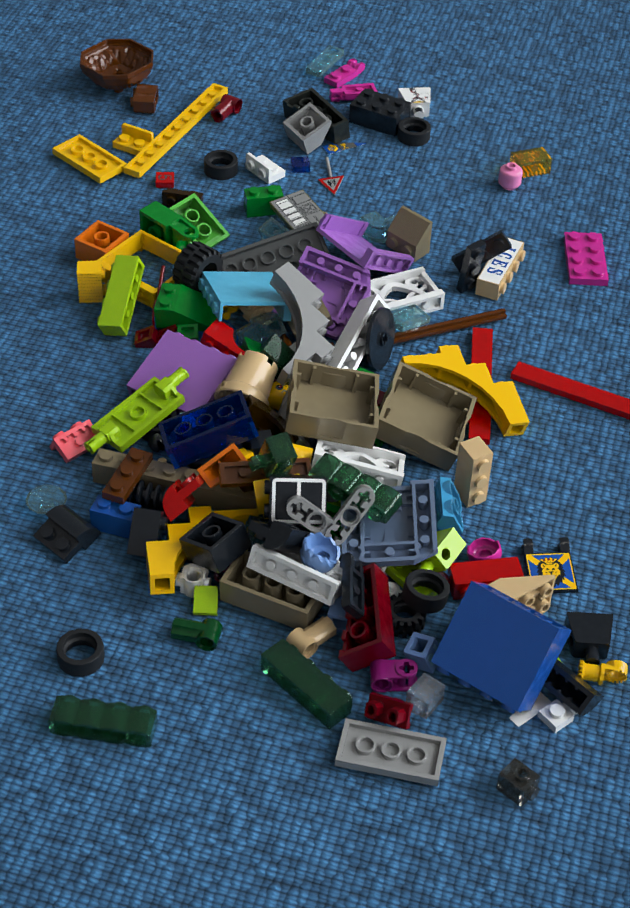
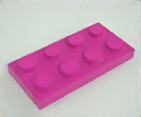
[563,231,609,286]

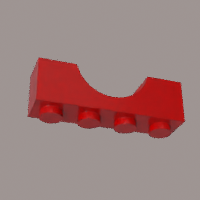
[200,319,286,382]

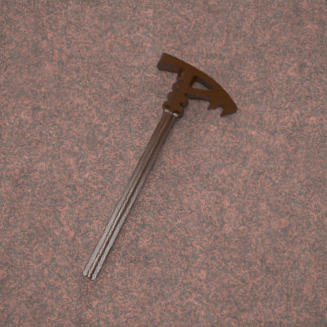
[330,308,507,346]

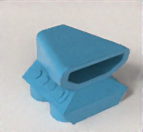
[434,477,464,535]

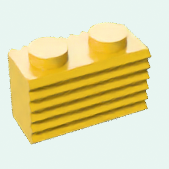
[77,260,107,303]

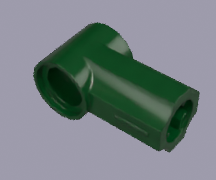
[171,617,223,651]

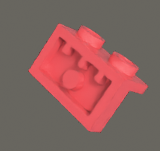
[50,419,96,463]

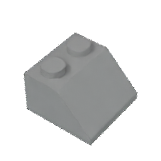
[283,102,332,155]

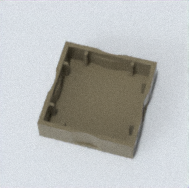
[284,359,379,449]
[376,361,477,471]

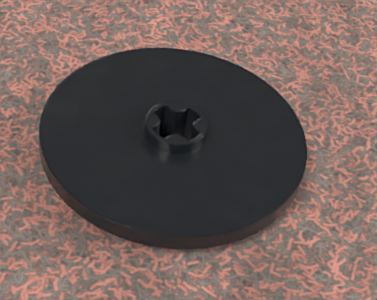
[366,307,395,369]

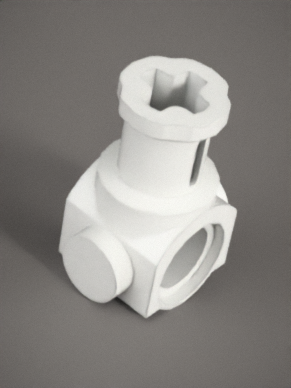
[175,563,211,598]

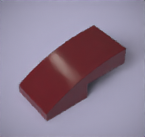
[134,324,177,348]

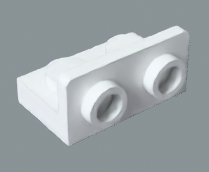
[245,152,285,184]

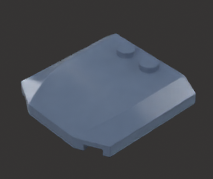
[341,479,438,567]

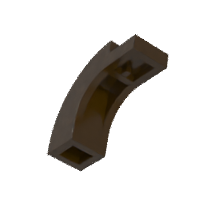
[237,394,299,457]

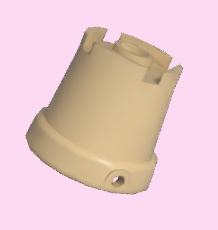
[214,350,278,417]

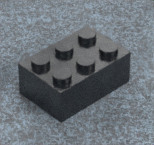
[349,88,411,137]

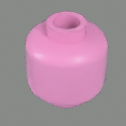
[498,162,523,190]

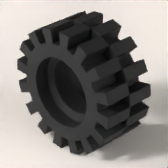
[390,593,427,638]

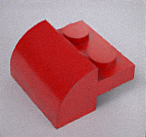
[163,473,205,521]

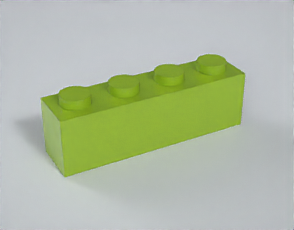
[97,255,145,336]

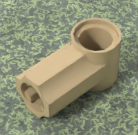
[286,616,337,660]

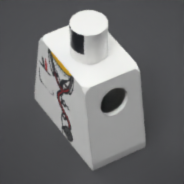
[398,87,431,119]

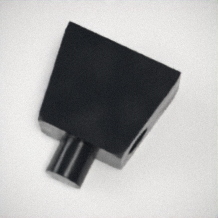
[564,612,613,665]

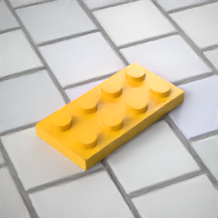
[52,134,127,184]

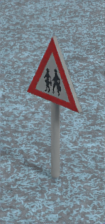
[318,157,344,196]

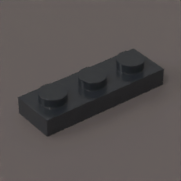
[451,229,512,272]
[456,239,486,294]

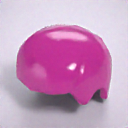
[467,537,502,561]

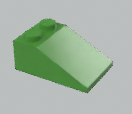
[169,193,230,248]

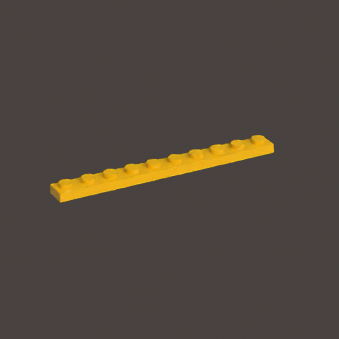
[124,83,228,178]

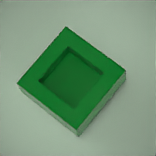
[177,323,199,341]

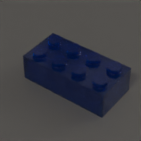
[158,390,259,469]

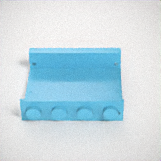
[198,271,291,321]

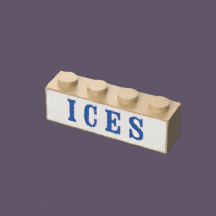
[475,238,526,301]

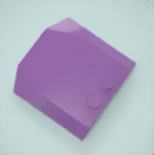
[273,246,371,340]

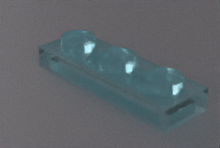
[306,45,344,78]

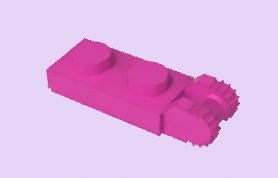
[324,58,365,88]

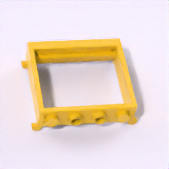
[97,230,182,309]

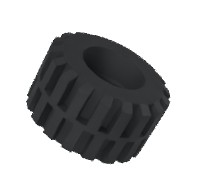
[172,241,223,293]

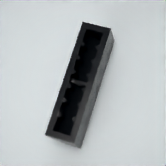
[544,659,604,716]

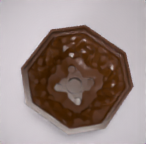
[80,39,154,93]

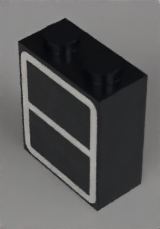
[264,474,327,525]

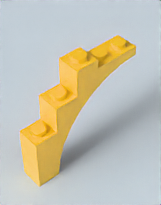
[401,345,530,437]
[146,506,259,595]

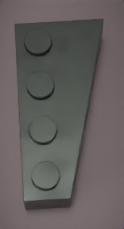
[283,88,350,144]

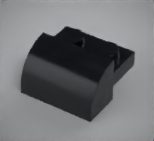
[33,505,101,564]
[248,520,315,553]

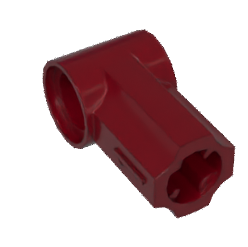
[211,94,242,123]

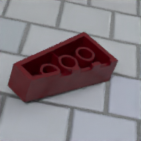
[338,563,396,672]

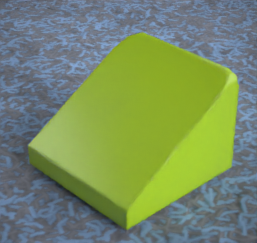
[193,585,218,616]

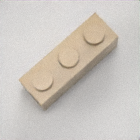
[454,436,493,508]

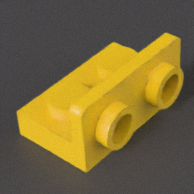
[112,123,154,155]

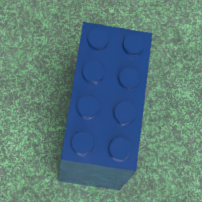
[431,581,572,713]

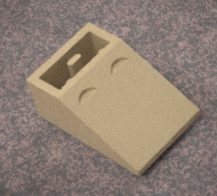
[488,575,556,614]

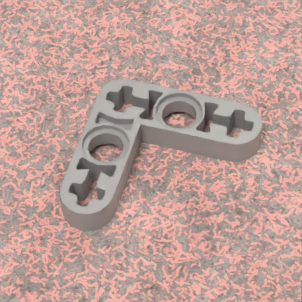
[286,484,375,546]

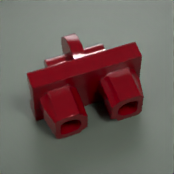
[364,692,413,730]

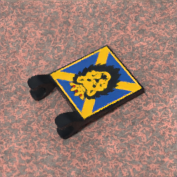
[521,537,578,593]

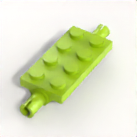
[84,367,189,454]

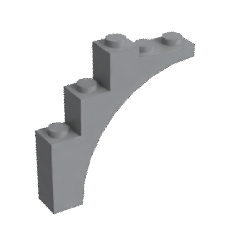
[269,261,335,386]

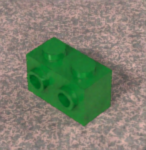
[244,185,284,218]

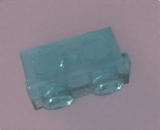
[391,304,431,332]

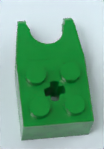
[139,201,199,250]

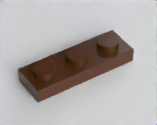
[102,447,153,504]

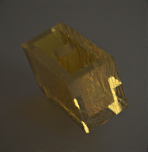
[510,147,552,178]

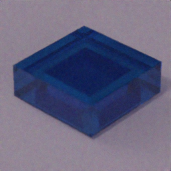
[290,157,310,173]

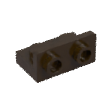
[162,188,203,208]

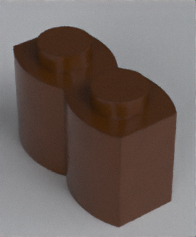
[130,84,159,113]

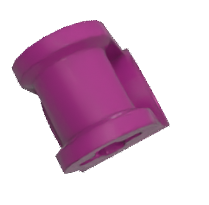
[370,659,418,693]

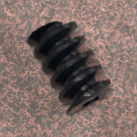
[126,480,169,510]

